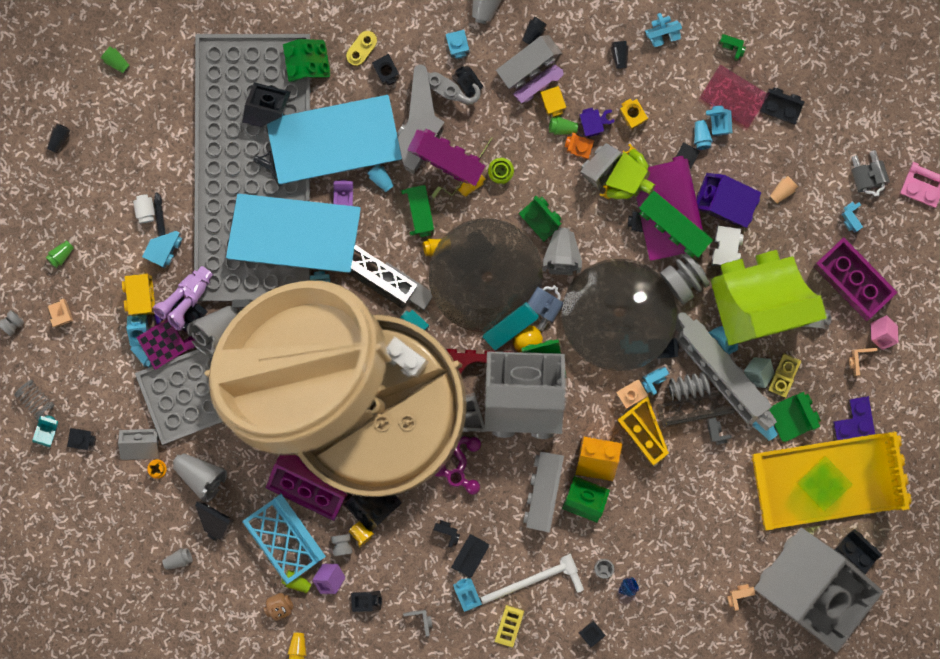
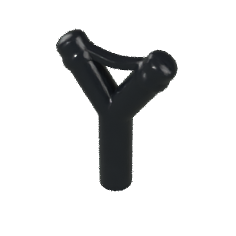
[253,149,283,186]

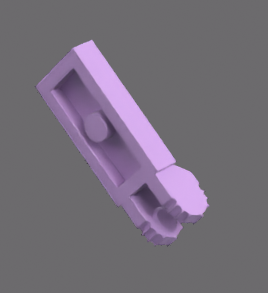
[513,65,563,104]

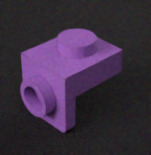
[333,180,353,206]

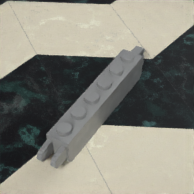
[673,312,777,431]

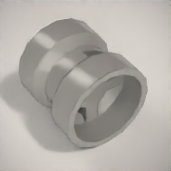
[0,310,24,336]
[331,534,353,556]
[594,559,614,579]

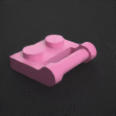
[900,162,940,208]

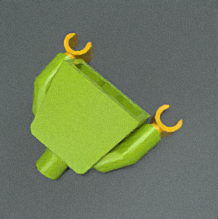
[600,144,655,199]

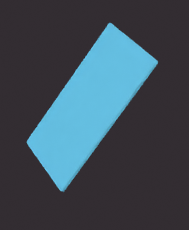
[267,95,402,184]
[226,194,361,273]

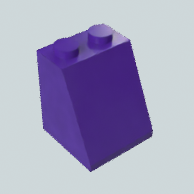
[696,173,762,228]

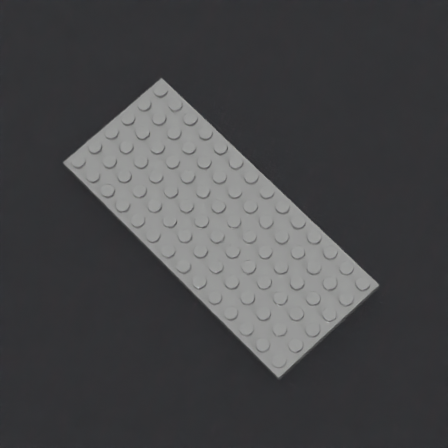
[194,34,310,301]

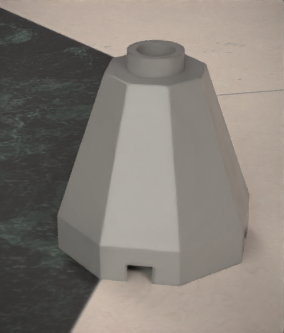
[542,228,582,275]

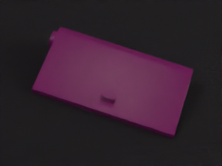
[636,156,707,261]

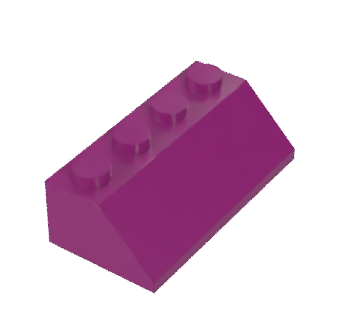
[265,454,348,521]

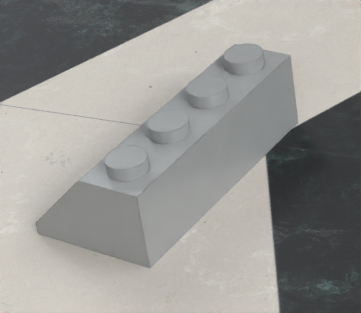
[523,452,564,532]

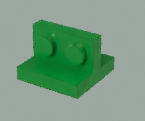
[562,476,610,523]

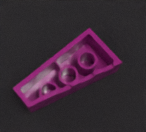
[407,129,486,186]

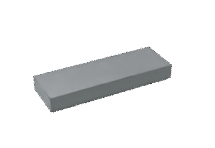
[378,262,435,309]

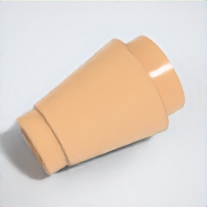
[770,176,798,204]

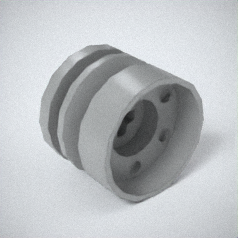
[660,253,710,305]

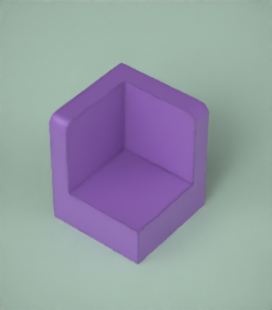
[312,564,345,594]

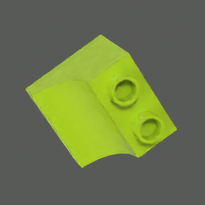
[710,250,827,346]

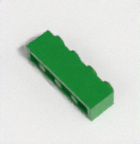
[639,190,713,258]

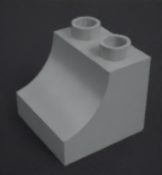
[485,351,566,439]
[754,527,884,653]

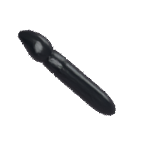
[154,192,165,237]

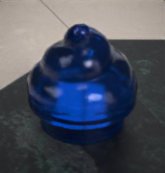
[619,577,639,597]

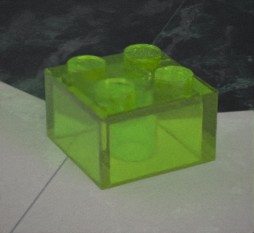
[796,456,853,511]

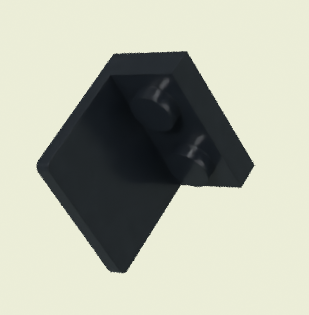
[344,494,402,532]

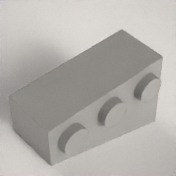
[496,35,562,89]

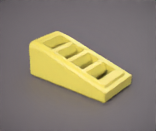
[495,605,524,647]

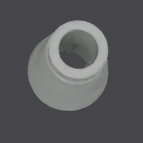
[162,548,193,570]

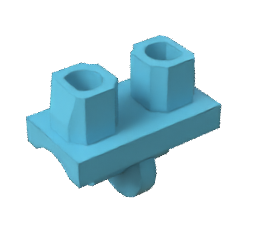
[645,13,682,47]

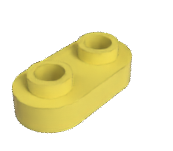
[346,31,377,66]

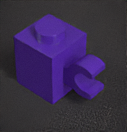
[579,108,615,138]

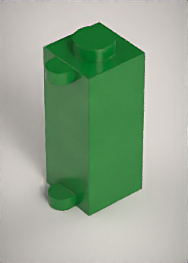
[401,185,435,238]

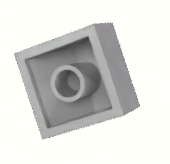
[581,143,622,190]

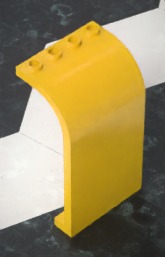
[751,432,912,530]

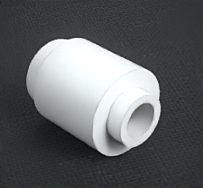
[133,195,155,224]

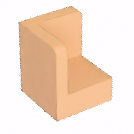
[48,299,73,328]

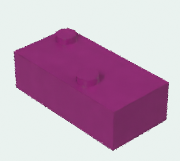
[813,237,898,322]

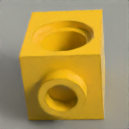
[540,86,566,117]
[619,99,648,130]

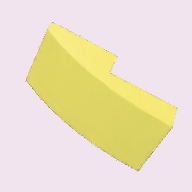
[768,353,801,398]

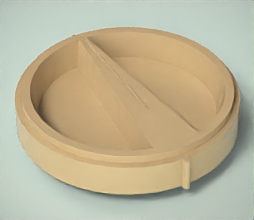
[205,281,391,454]
[297,315,466,496]

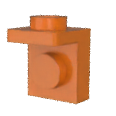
[564,133,594,159]

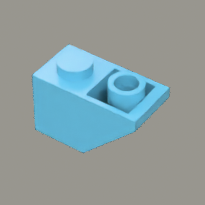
[142,231,182,268]

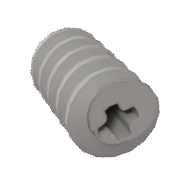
[669,372,711,402]

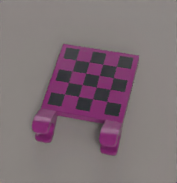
[136,316,195,370]

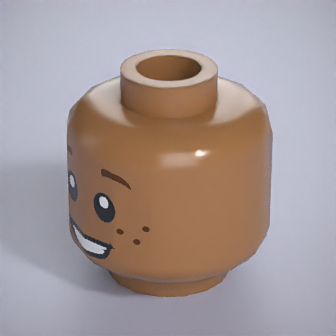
[264,593,294,621]

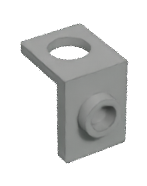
[403,609,433,637]

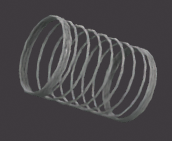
[14,380,55,420]

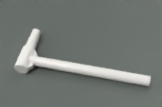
[481,554,584,604]

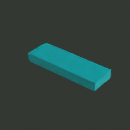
[483,302,539,351]

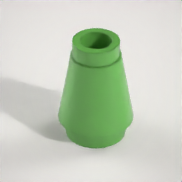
[101,46,130,73]
[549,116,578,135]
[45,240,74,268]

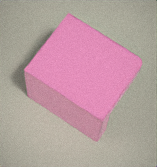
[871,315,898,350]

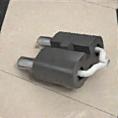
[851,150,890,197]

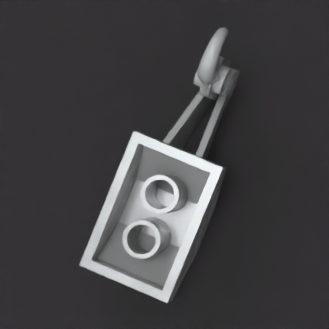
[397,65,481,175]

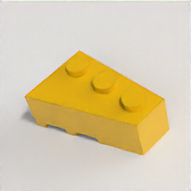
[617,396,669,465]

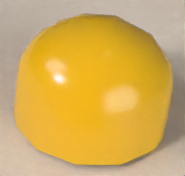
[513,325,543,353]

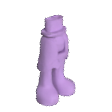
[152,266,213,330]

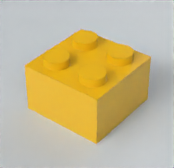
[122,274,155,316]

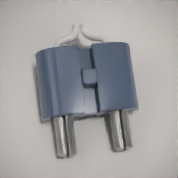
[527,286,564,331]

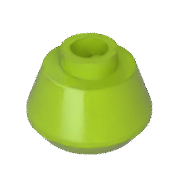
[488,158,514,184]

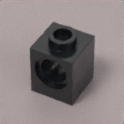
[372,54,400,86]

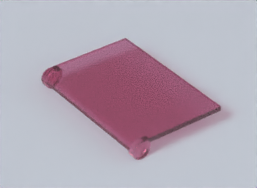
[699,65,769,128]

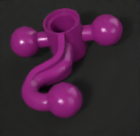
[435,436,481,495]

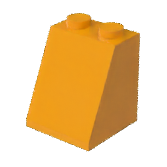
[575,437,622,481]

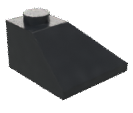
[242,82,291,127]
[195,501,234,542]

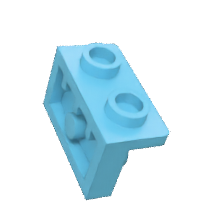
[641,367,669,395]

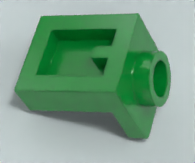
[719,34,746,61]

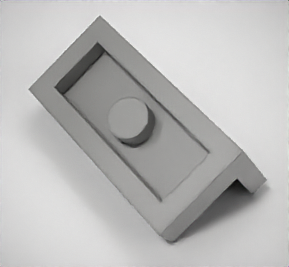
[118,429,159,460]

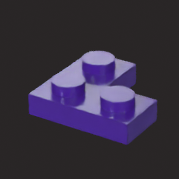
[833,396,875,440]

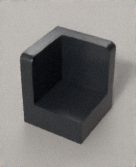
[578,619,606,648]

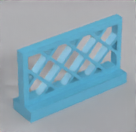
[242,494,326,585]

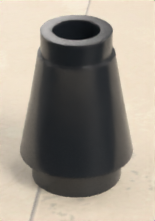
[522,16,547,44]
[610,41,629,69]
[47,123,71,153]

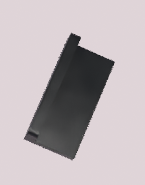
[451,534,489,578]

